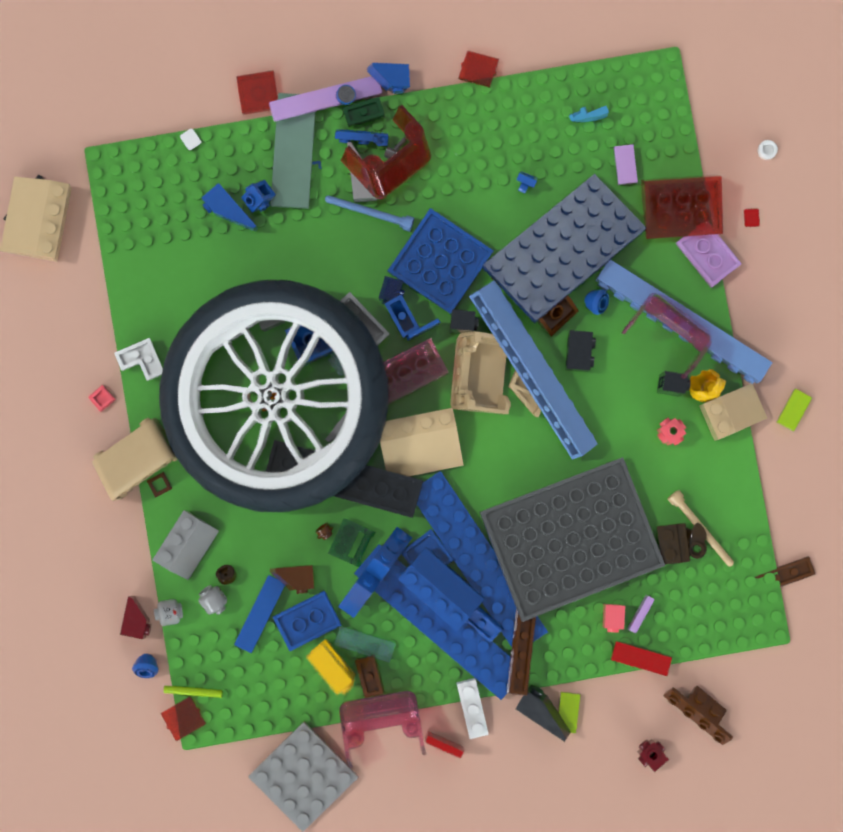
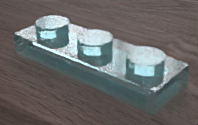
[334,626,396,662]

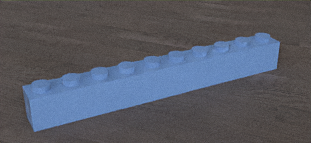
[595,260,773,384]
[469,280,598,459]

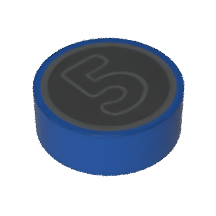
[336,85,356,105]

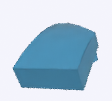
[569,106,609,122]

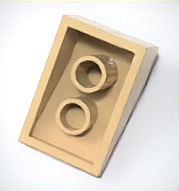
[699,384,767,441]

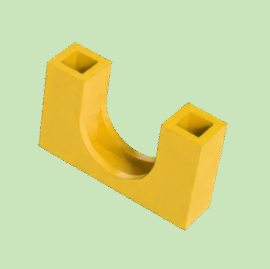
[307,639,356,694]

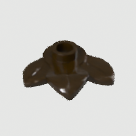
[686,523,707,559]

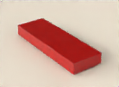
[610,641,672,676]

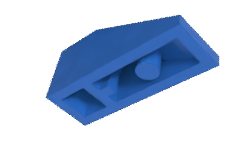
[202,183,258,232]

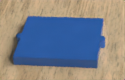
[406,318,441,341]

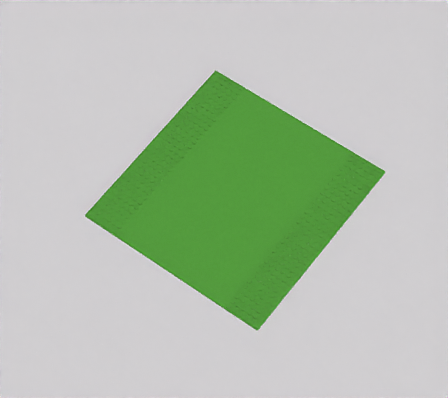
[84,47,790,750]

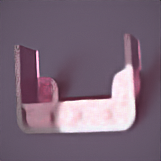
[621,293,712,379]
[339,691,426,768]

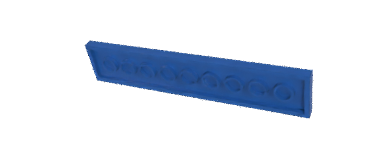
[417,471,548,647]
[354,544,511,700]

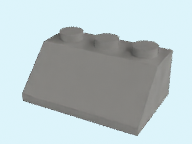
[153,510,219,580]

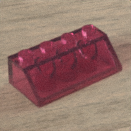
[384,338,449,405]

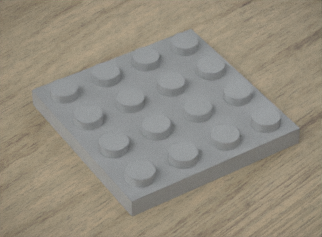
[248,721,358,832]

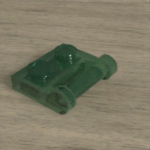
[328,518,376,567]

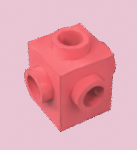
[657,417,687,446]

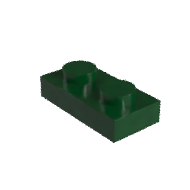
[343,97,385,127]

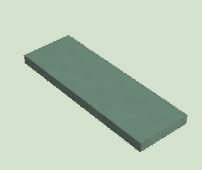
[270,93,316,209]

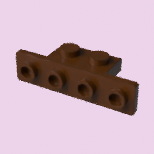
[663,686,733,745]

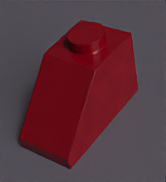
[120,596,151,640]

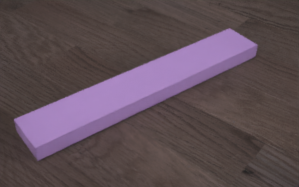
[269,76,383,122]

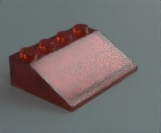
[641,174,723,239]

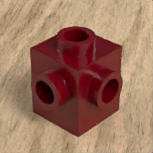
[637,739,669,772]

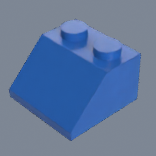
[285,325,334,366]

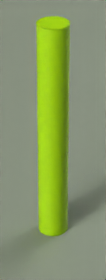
[163,685,223,698]

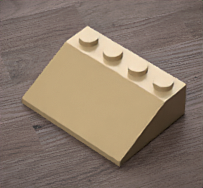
[0,176,72,262]
[380,408,464,477]

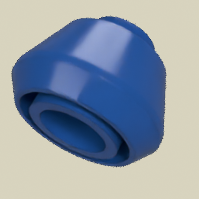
[584,289,609,315]
[132,654,159,678]

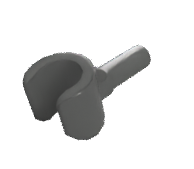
[384,137,407,160]

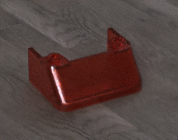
[341,105,431,199]

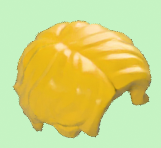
[689,369,726,402]

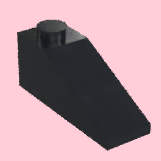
[515,685,571,742]

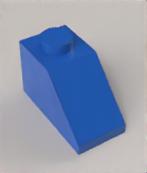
[367,63,410,94]
[384,295,419,339]

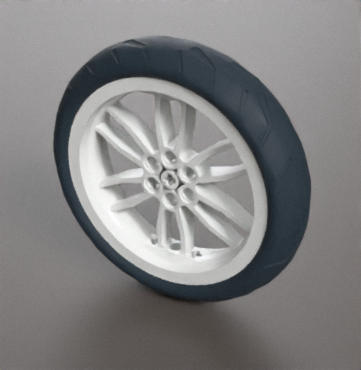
[159,280,389,512]

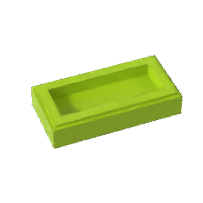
[776,388,812,431]
[558,692,580,733]

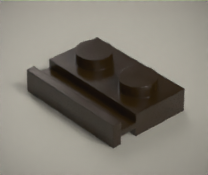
[657,523,691,564]

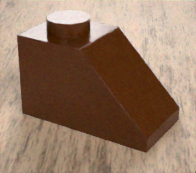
[270,565,314,594]

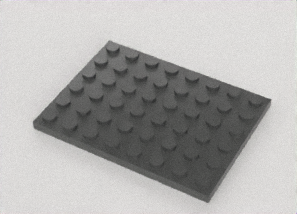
[479,457,665,622]

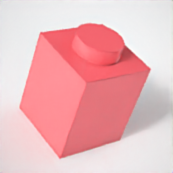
[602,604,625,633]

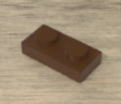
[355,655,385,698]

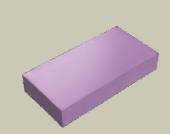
[614,145,638,185]
[627,595,654,633]

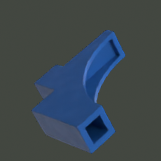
[338,527,412,618]

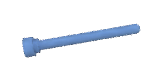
[325,195,414,232]

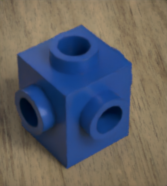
[241,180,276,213]

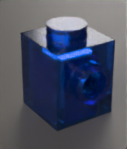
[379,276,405,305]

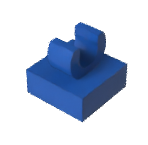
[517,171,538,194]

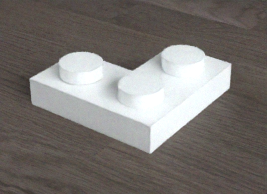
[114,338,163,381]

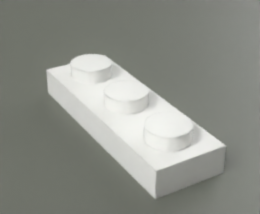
[456,678,489,739]

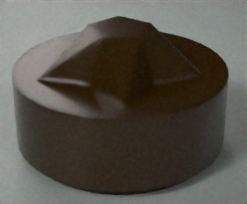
[216,565,236,585]

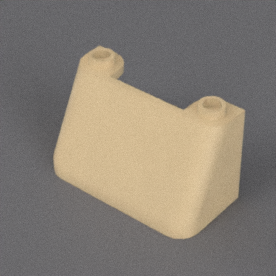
[450,331,511,415]
[92,417,178,501]

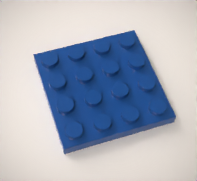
[387,208,493,315]

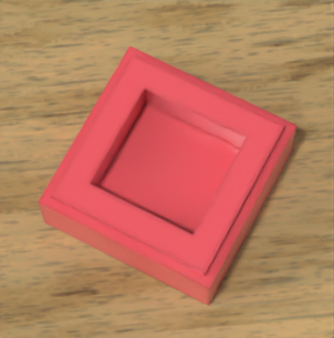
[88,385,116,412]

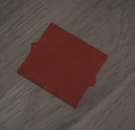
[458,50,499,88]
[160,696,206,741]

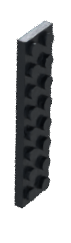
[266,440,423,518]

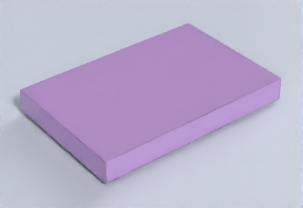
[675,220,742,288]

